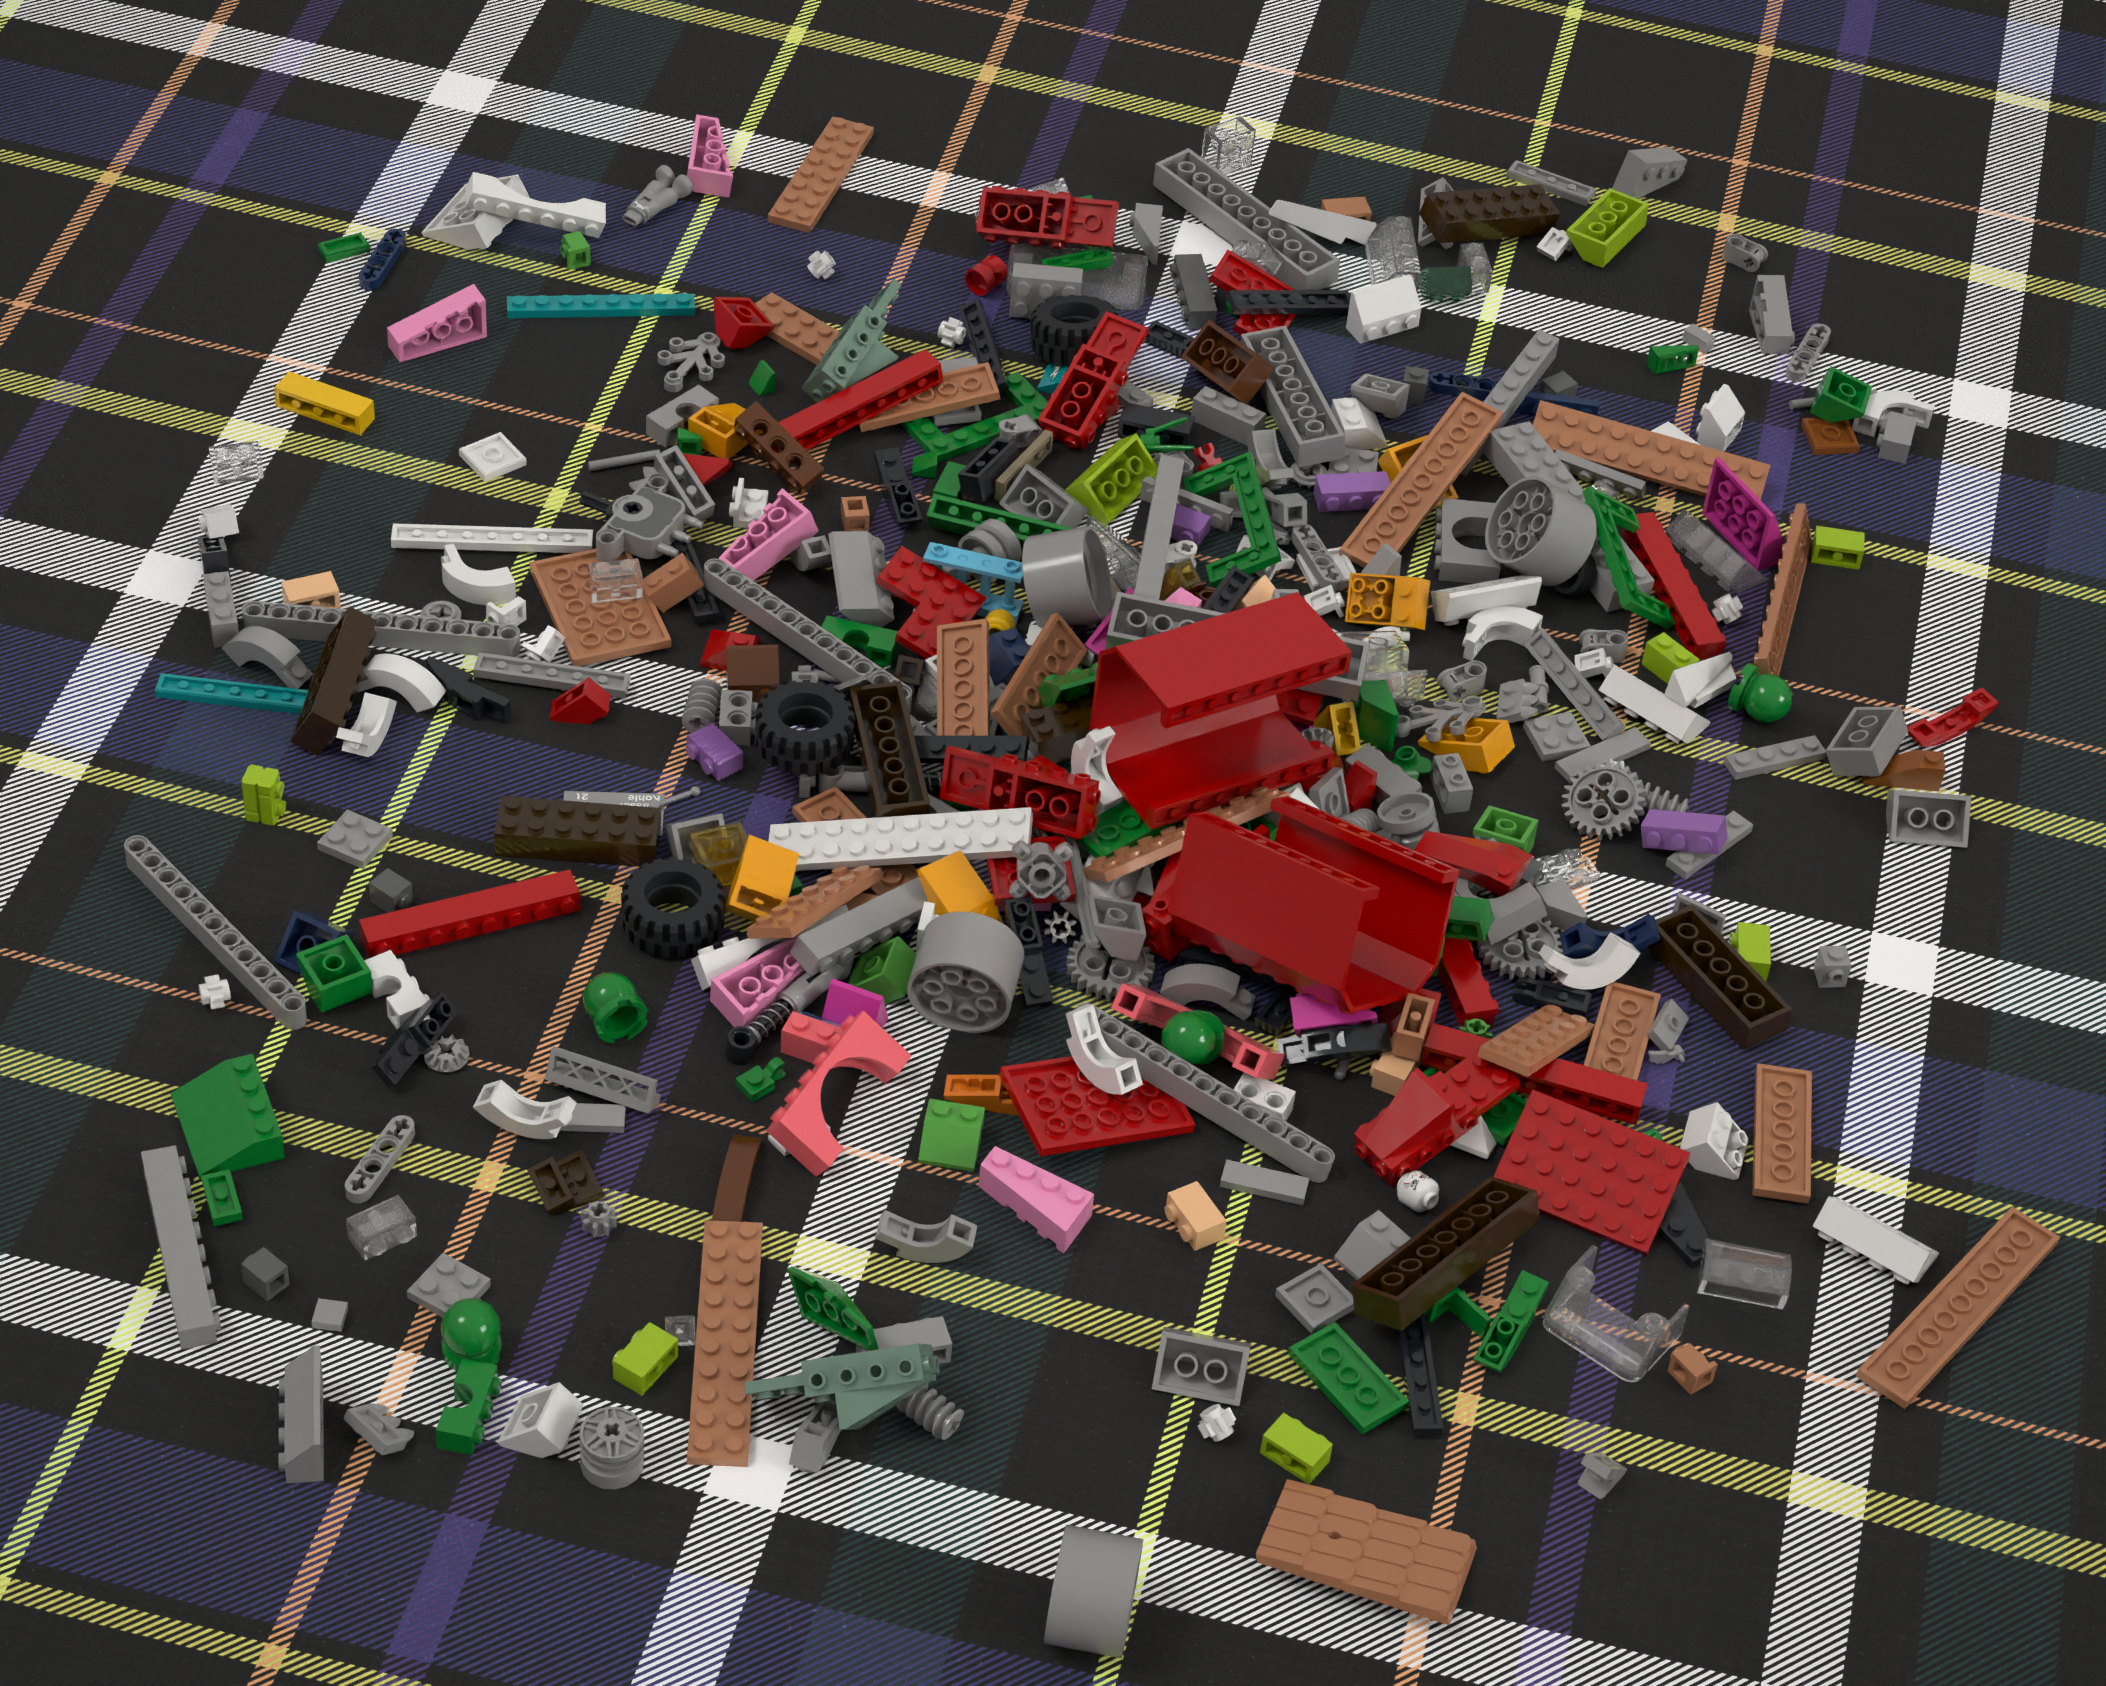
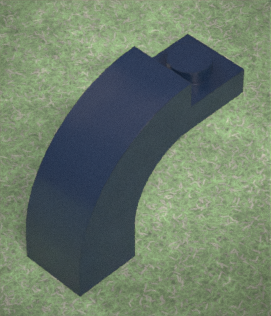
[1559,914,1660,959]

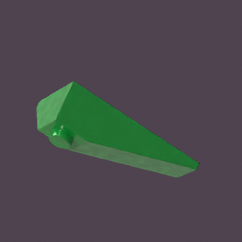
[787,1266,879,1351]

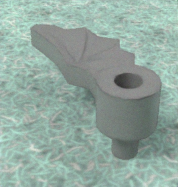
[1648,1045,1685,1064]

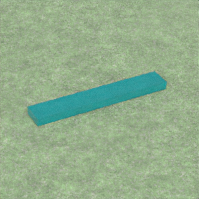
[155,673,308,714]

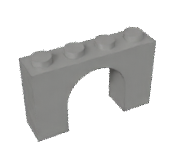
[1434,498,1501,584]
[1454,837,1547,945]

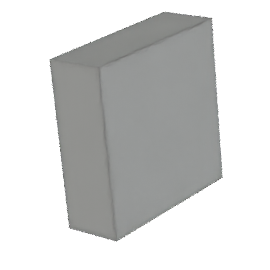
[311,1298,348,1332]

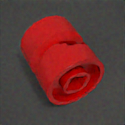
[965,255,1008,296]

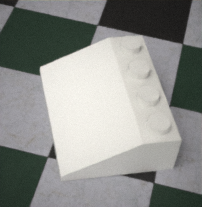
[421,175,530,250]

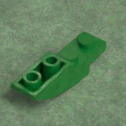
[1473,1270,1549,1373]

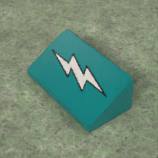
[1037,363,1069,394]

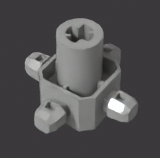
[1009,840,1074,901]

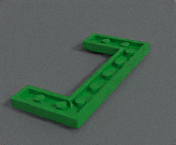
[1042,195,1114,273]
[899,372,1048,463]
[1183,451,1282,588]
[1582,486,1675,629]

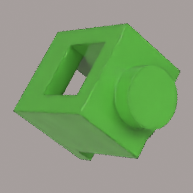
[560,231,590,270]

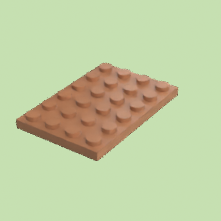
[529,549,671,667]

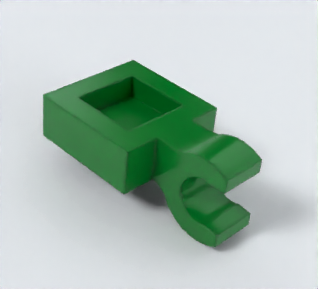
[735,1057,786,1103]

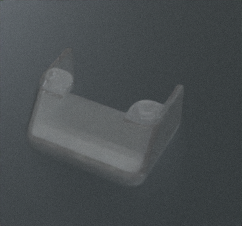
[1543,1245,1690,1382]

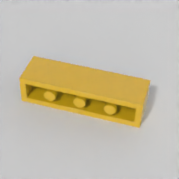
[274,371,375,435]

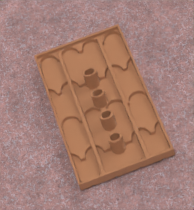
[1256,1479,1477,1625]

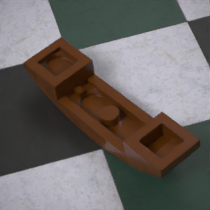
[712,1134,762,1222]

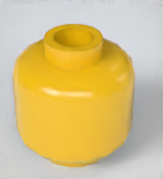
[985,609,1016,637]

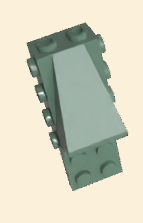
[801,279,902,402]
[744,1343,939,1430]

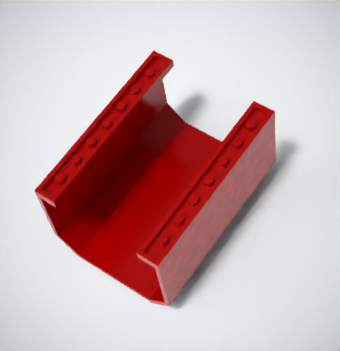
[1089,592,1352,830]
[1168,796,1460,1014]

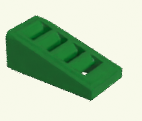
[1647,345,1699,374]

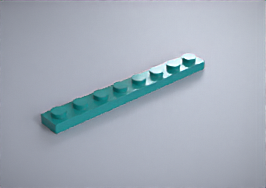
[507,293,695,318]

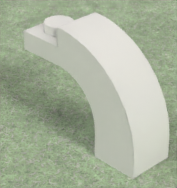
[1852,390,1935,437]
[441,543,516,605]
[1462,606,1543,661]
[355,654,446,712]
[336,693,397,757]
[1071,726,1123,816]
[1539,932,1640,989]
[1066,1004,1143,1095]
[473,1080,577,1139]

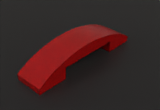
[1907,687,1999,747]

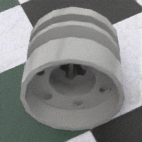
[579,1406,644,1490]

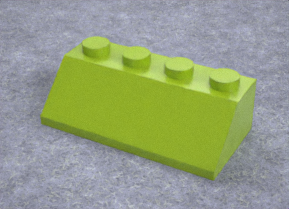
[1566,188,1649,268]
[1065,433,1158,524]

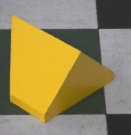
[1313,701,1361,756]

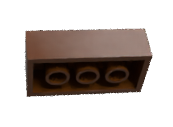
[1181,320,1275,405]

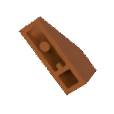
[1862,750,1946,792]

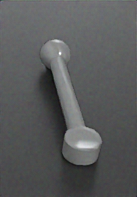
[650,786,700,808]

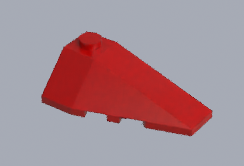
[1414,831,1533,896]

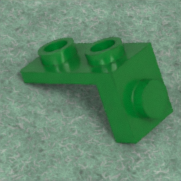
[1426,1287,1491,1339]

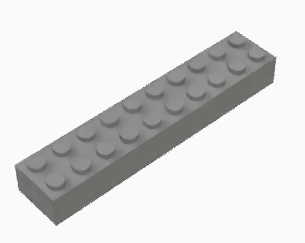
[1153,148,1340,290]
[1483,421,1655,612]
[1105,592,1370,701]

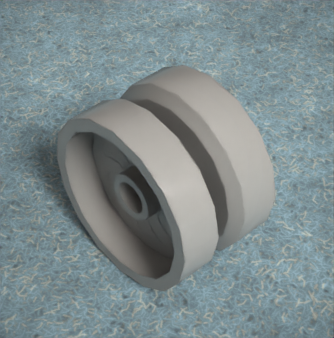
[958,519,1022,582]
[1377,792,1440,850]

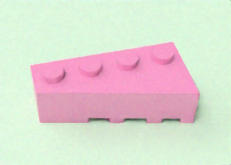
[687,114,733,198]
[387,284,487,362]
[719,488,819,581]
[710,933,806,1027]
[979,1146,1094,1254]

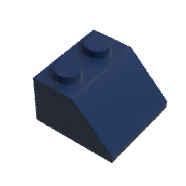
[989,627,1030,686]
[274,910,354,974]

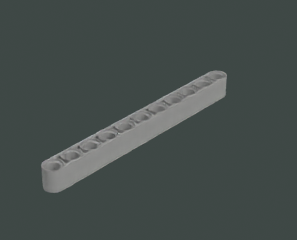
[1133,454,1185,600]
[704,558,912,714]
[242,601,520,657]
[124,835,307,1030]
[1076,1003,1335,1183]

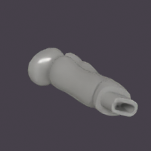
[622,165,693,227]

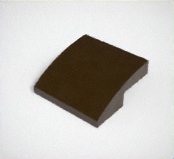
[527,1149,605,1214]

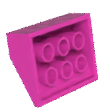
[1702,457,1784,572]

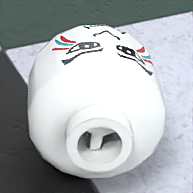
[1397,1171,1439,1213]

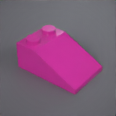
[1290,993,1378,1036]

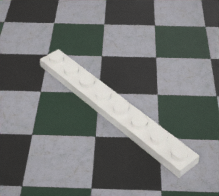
[391,524,593,553]

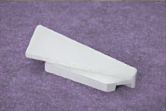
[1269,200,1377,245]
[1664,652,1736,708]

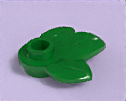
[1390,746,1432,781]

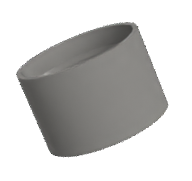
[1485,476,1596,586]
[1022,526,1112,627]
[907,912,1024,1033]
[1044,1524,1144,1658]

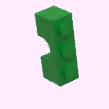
[822,615,899,670]
[436,1358,502,1455]

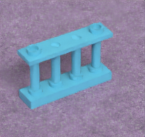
[923,542,1024,624]

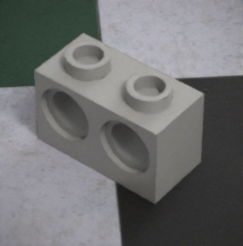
[719,690,757,746]
[1430,753,1473,814]

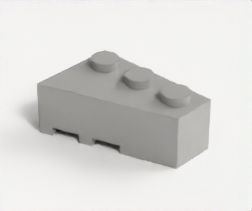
[1612,147,1687,199]
[1749,275,1795,354]

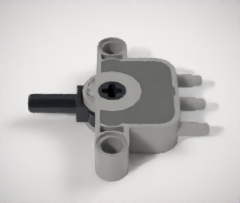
[579,473,704,562]

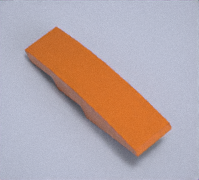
[944,1075,1019,1116]

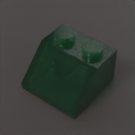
[1416,266,1472,301]

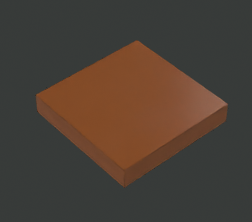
[1801,418,1860,455]

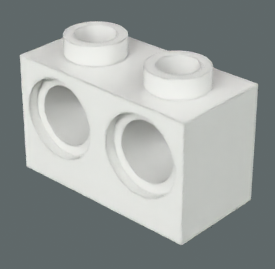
[1234,1072,1296,1121]

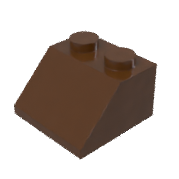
[726,645,779,704]

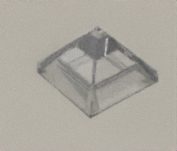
[665,1315,696,1346]

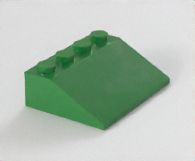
[1038,662,1098,708]
[171,1054,285,1180]

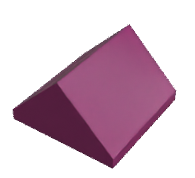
[822,978,888,1027]

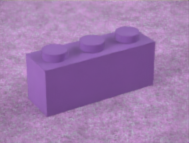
[1313,471,1390,512]
[1641,809,1727,855]

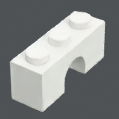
[364,950,430,1029]

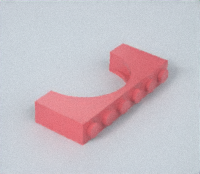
[1111,983,1285,1080]
[766,1010,912,1177]

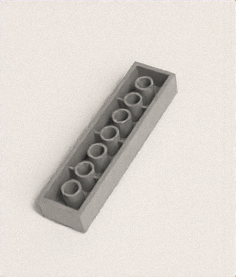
[1241,326,1345,467]

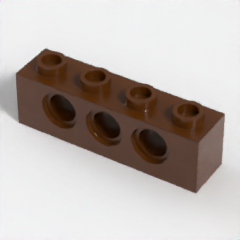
[734,401,824,495]

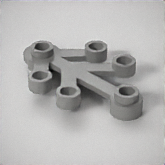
[658,332,725,392]
[1395,696,1486,742]

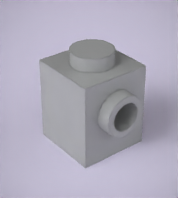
[1813,946,1852,988]

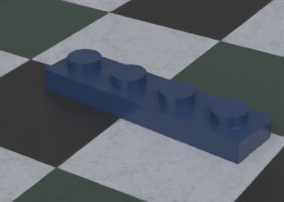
[1514,391,1600,416]

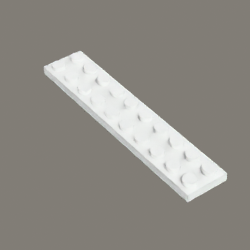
[768,807,1033,871]

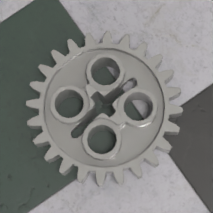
[1562,761,1647,840]
[1477,918,1564,980]
[1066,935,1155,1002]

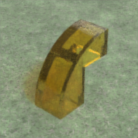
[1159,559,1201,601]

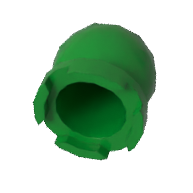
[1728,663,1792,723]
[583,972,648,1043]
[1162,1010,1225,1066]
[441,1298,502,1371]

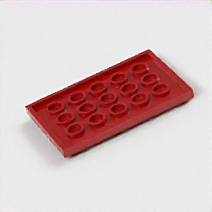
[999,1056,1195,1156]
[1493,1090,1691,1256]

